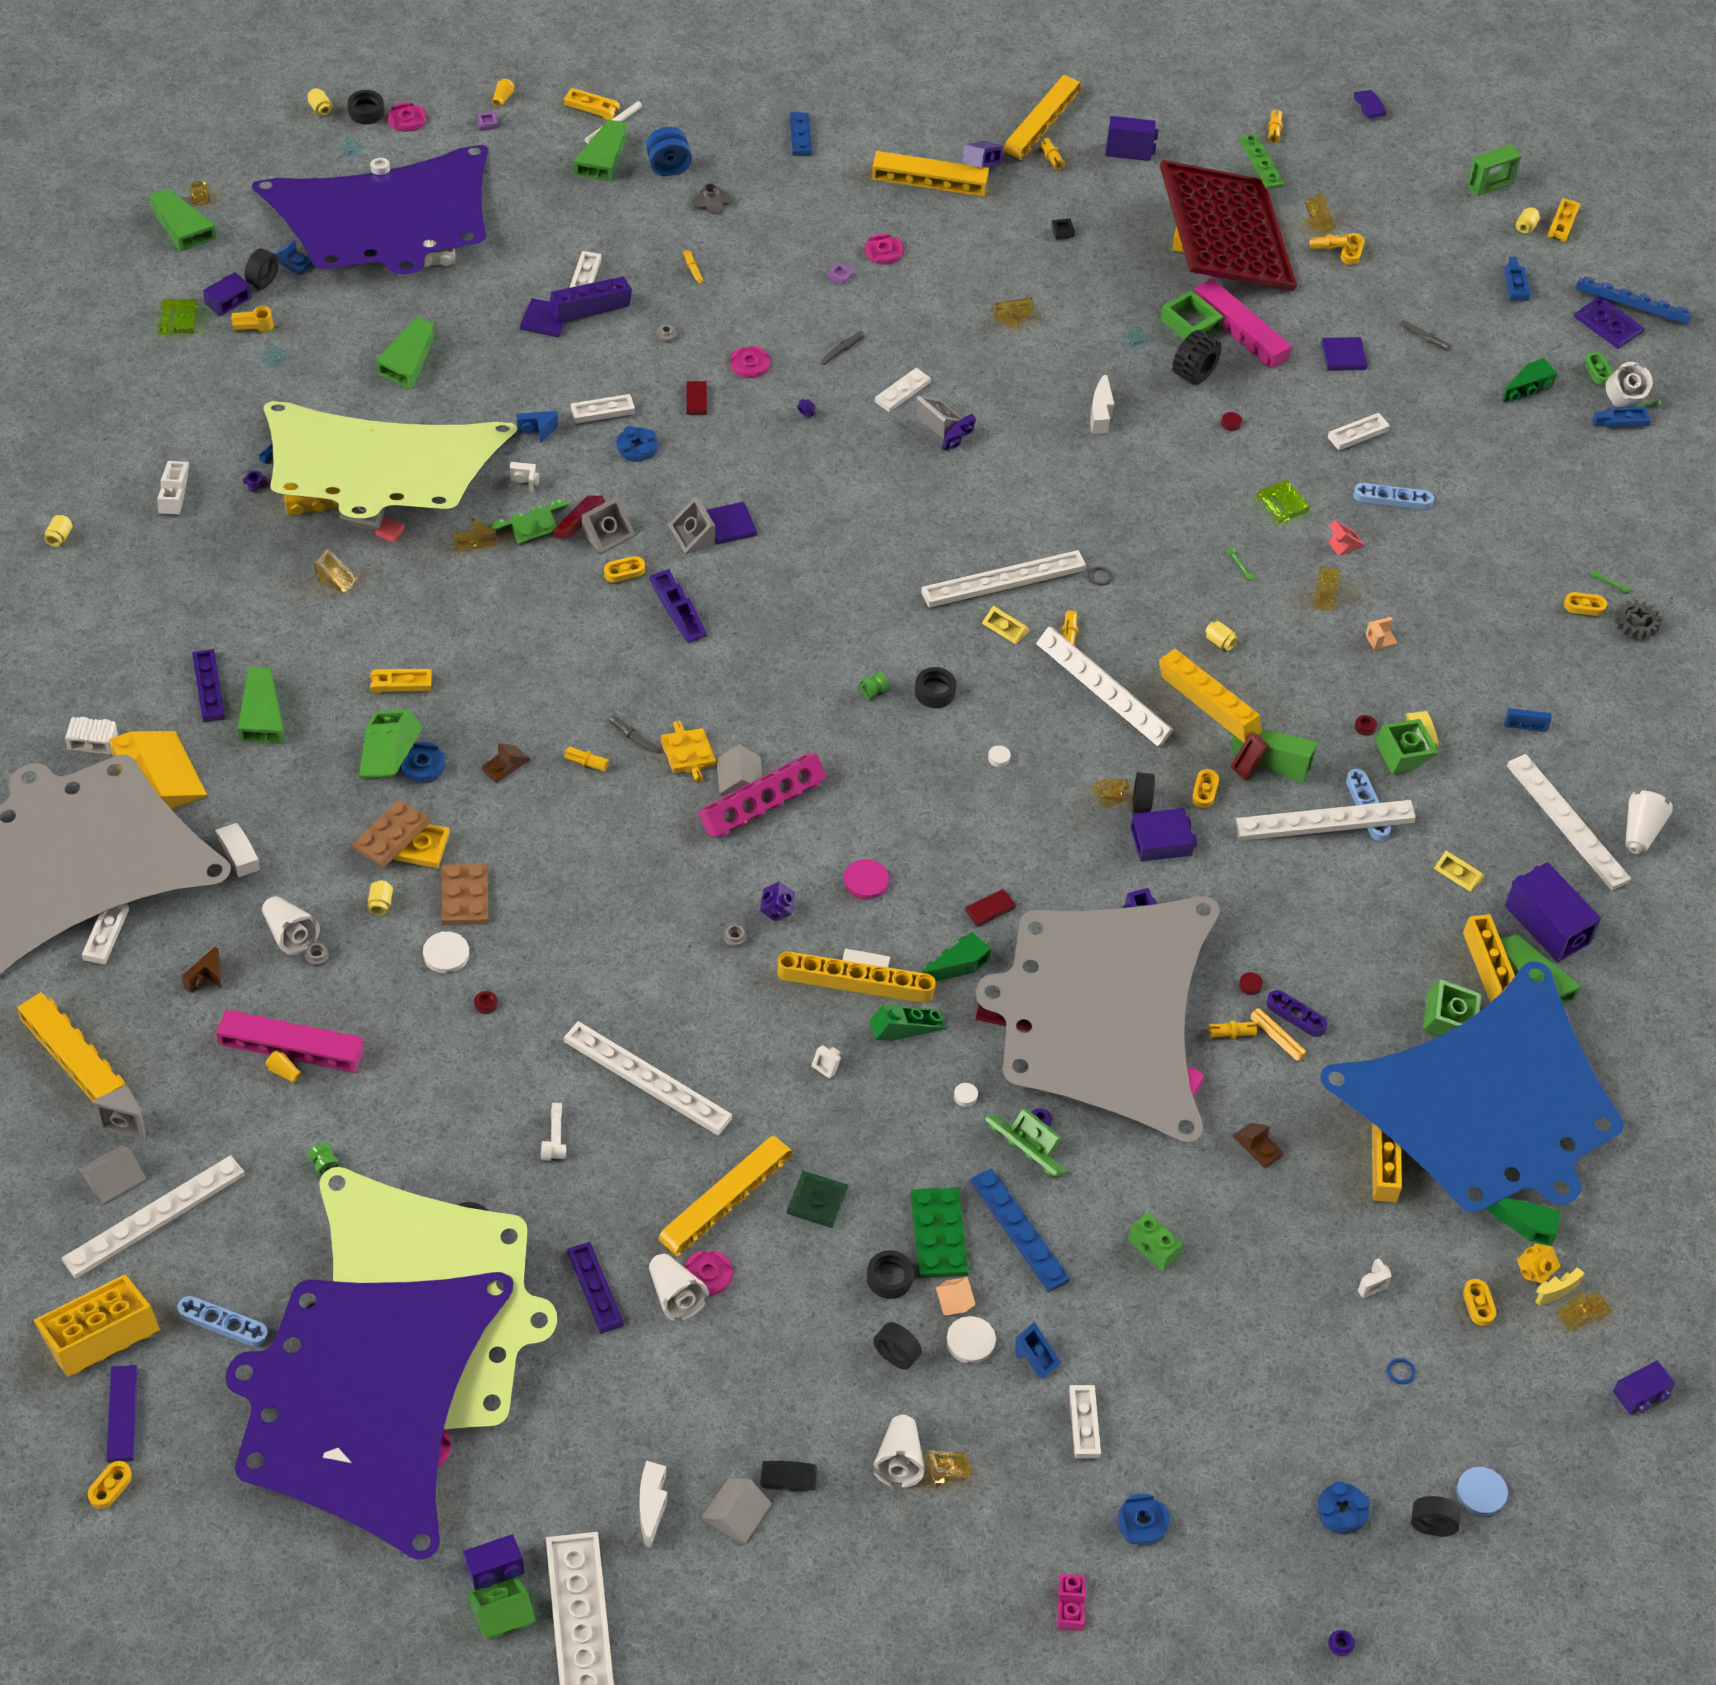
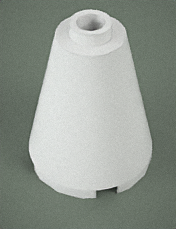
[1625,791,1673,854]
[262,896,320,955]
[649,1254,709,1321]
[874,1415,925,1488]

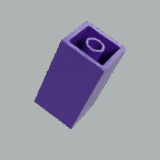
[1505,862,1601,963]

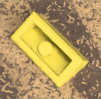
[982,606,1030,644]
[1434,851,1485,892]

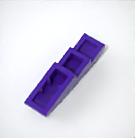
[649,569,707,643]

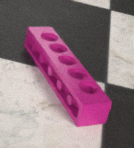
[698,753,827,838]

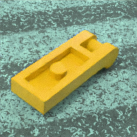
[564,88,620,120]
[1547,198,1581,243]
[370,669,432,694]

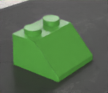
[1374,719,1439,775]
[1423,979,1481,1036]
[467,1577,536,1639]

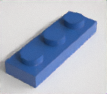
[790,112,812,156]

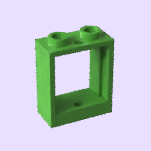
[1466,144,1522,196]
[1160,290,1223,339]

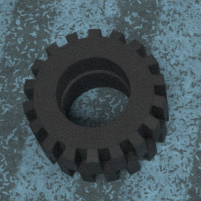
[1172,329,1222,385]

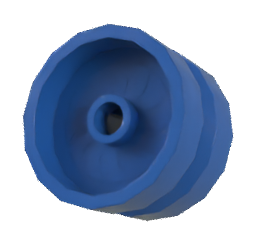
[646,127,692,176]

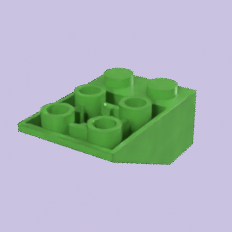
[359,709,423,778]

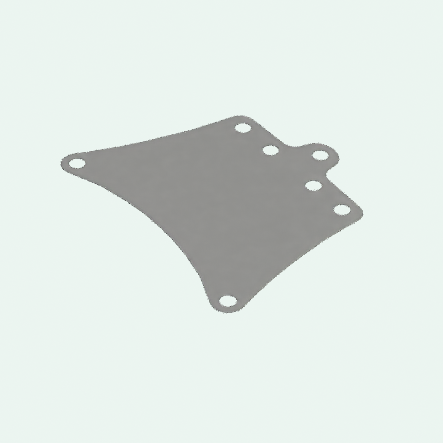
[0,754,231,975]
[976,896,1220,1142]

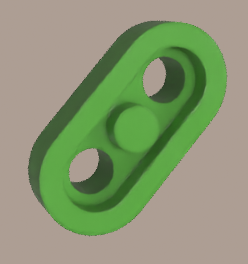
[1584,352,1613,386]

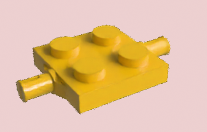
[660,720,716,783]

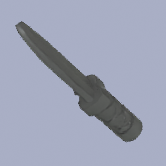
[1402,320,1451,351]
[822,331,864,365]
[609,715,660,753]

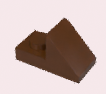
[482,743,530,783]
[182,947,221,993]
[1233,1123,1284,1168]

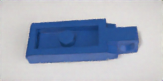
[1504,257,1530,301]
[1592,406,1651,427]

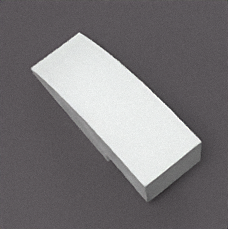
[1090,375,1114,434]
[157,461,189,514]
[215,823,260,877]
[640,1461,667,1548]

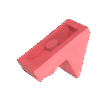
[1328,520,1365,555]

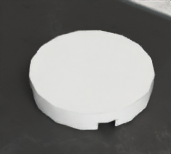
[423,932,469,973]
[946,1316,996,1364]

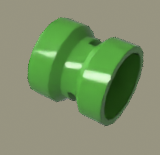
[859,672,889,699]
[308,1143,340,1177]

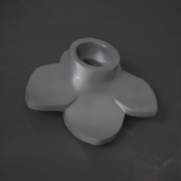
[694,183,732,214]

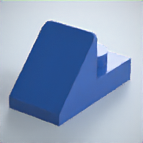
[274,240,313,275]
[516,411,558,443]
[1016,1322,1061,1378]

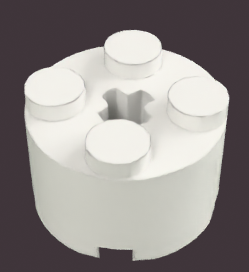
[1606,362,1653,407]

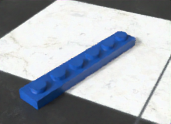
[1575,276,1692,324]
[971,1168,1070,1293]

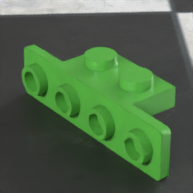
[1239,134,1284,189]
[488,499,569,544]
[985,1109,1067,1177]

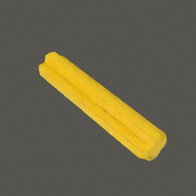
[1251,1008,1306,1061]

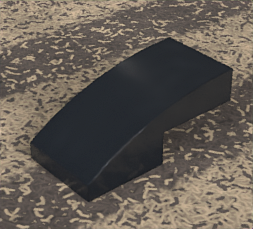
[760,1461,817,1492]

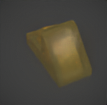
[1303,193,1336,236]
[993,297,1034,330]
[453,518,497,552]
[314,548,358,594]
[1313,566,1341,611]
[1089,777,1130,809]
[1556,1291,1612,1332]
[925,1450,973,1488]

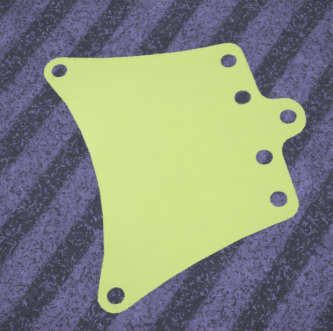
[264,401,517,518]
[319,1167,557,1429]

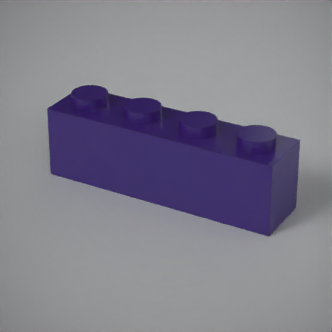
[549,276,632,323]

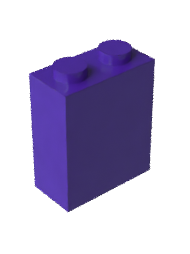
[1105,116,1159,161]
[1130,808,1197,862]

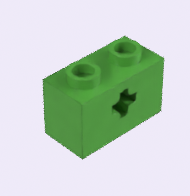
[1128,1212,1183,1271]

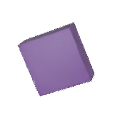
[476,112,499,131]
[827,263,854,285]

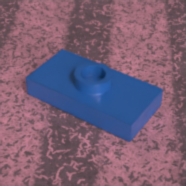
[1504,708,1552,732]

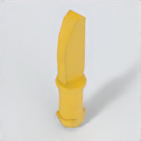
[683,250,704,284]

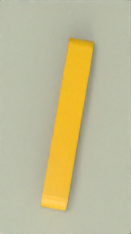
[1003,75,1081,161]
[777,952,936,1003]
[658,1135,793,1256]

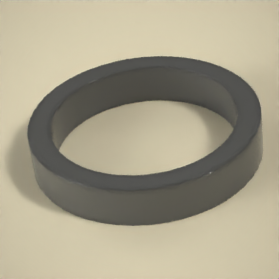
[1089,566,1112,586]

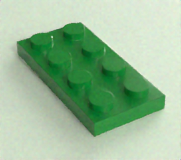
[910,1187,969,1278]

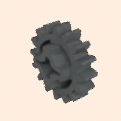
[1614,599,1662,641]

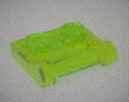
[157,299,198,335]
[1255,479,1310,525]

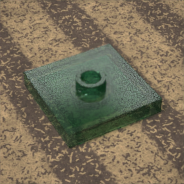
[787,1170,849,1228]

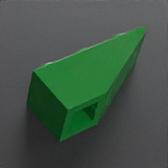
[1502,358,1557,403]
[922,932,991,981]
[869,1004,946,1041]
[1485,1198,1560,1246]

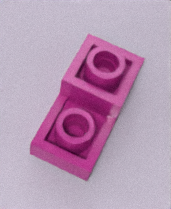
[1057,1574,1085,1631]

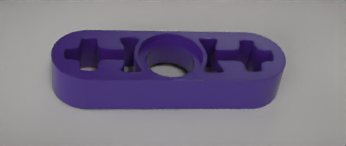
[1266,990,1327,1037]

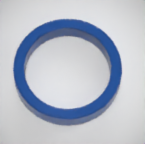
[1387,1358,1415,1384]

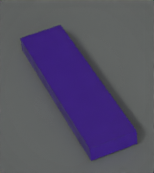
[192,649,225,722]
[567,1242,624,1334]
[106,1365,138,1462]

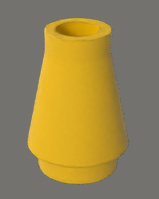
[492,78,515,107]
[265,1050,302,1084]

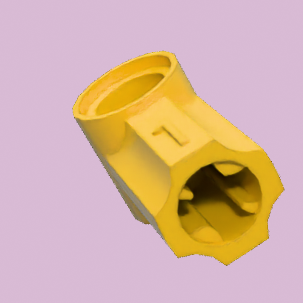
[232,306,274,332]

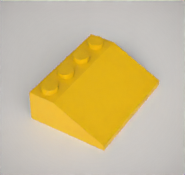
[109,731,207,809]
[34,1274,160,1377]

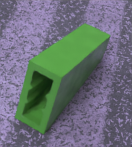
[574,119,627,181]
[149,189,216,252]
[376,316,435,389]
[238,667,284,744]
[1230,729,1318,783]
[1500,934,1580,1004]

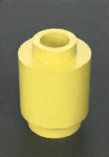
[308,88,333,116]
[1516,207,1540,234]
[44,515,73,547]
[1205,621,1238,651]
[367,880,393,916]

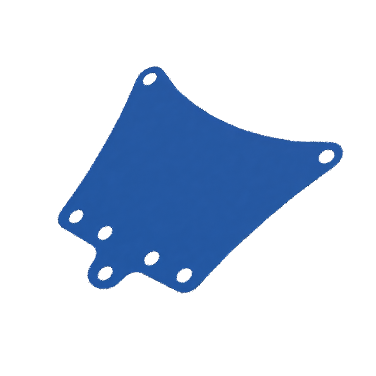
[1320,961,1624,1212]

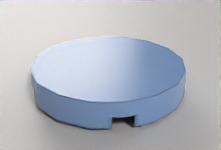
[1456,1467,1508,1516]

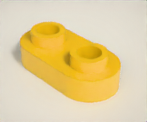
[1340,233,1365,265]
[604,556,645,583]
[1564,592,1607,616]
[1192,769,1219,809]
[1463,1279,1496,1326]
[88,1461,132,1509]

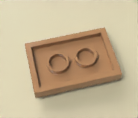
[351,799,431,868]
[442,864,488,925]

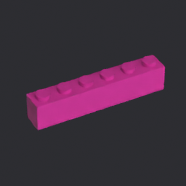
[1194,278,1292,369]
[216,1010,364,1073]

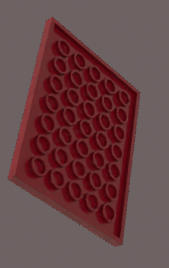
[1159,160,1297,291]

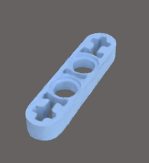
[1353,483,1434,510]
[1346,769,1391,841]
[177,1296,268,1347]

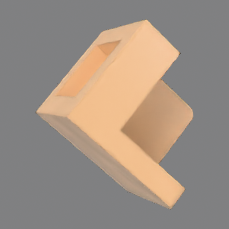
[1366,617,1397,650]
[936,1277,975,1316]

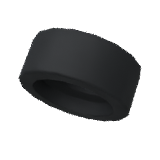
[348,90,384,124]
[244,248,279,289]
[915,667,956,708]
[1132,772,1155,814]
[866,1250,914,1299]
[873,1322,922,1370]
[1411,1496,1461,1537]

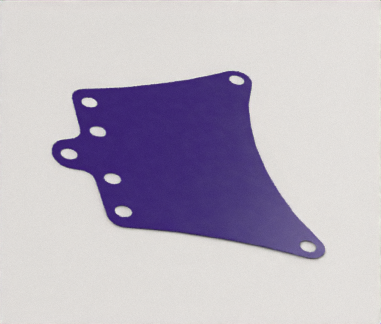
[252,145,488,274]
[225,1272,513,1560]

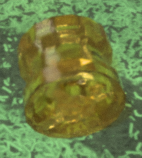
[189,181,211,205]

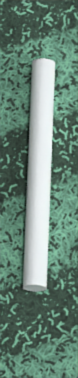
[585,101,642,143]

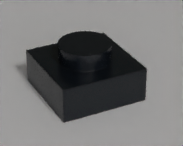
[1051,218,1075,239]

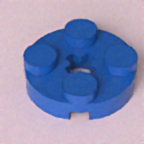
[616,426,658,462]
[400,742,445,782]
[1317,1481,1369,1534]
[1117,1494,1170,1545]

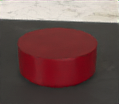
[1221,412,1242,431]
[1355,715,1377,736]
[1239,972,1263,995]
[474,991,498,1014]

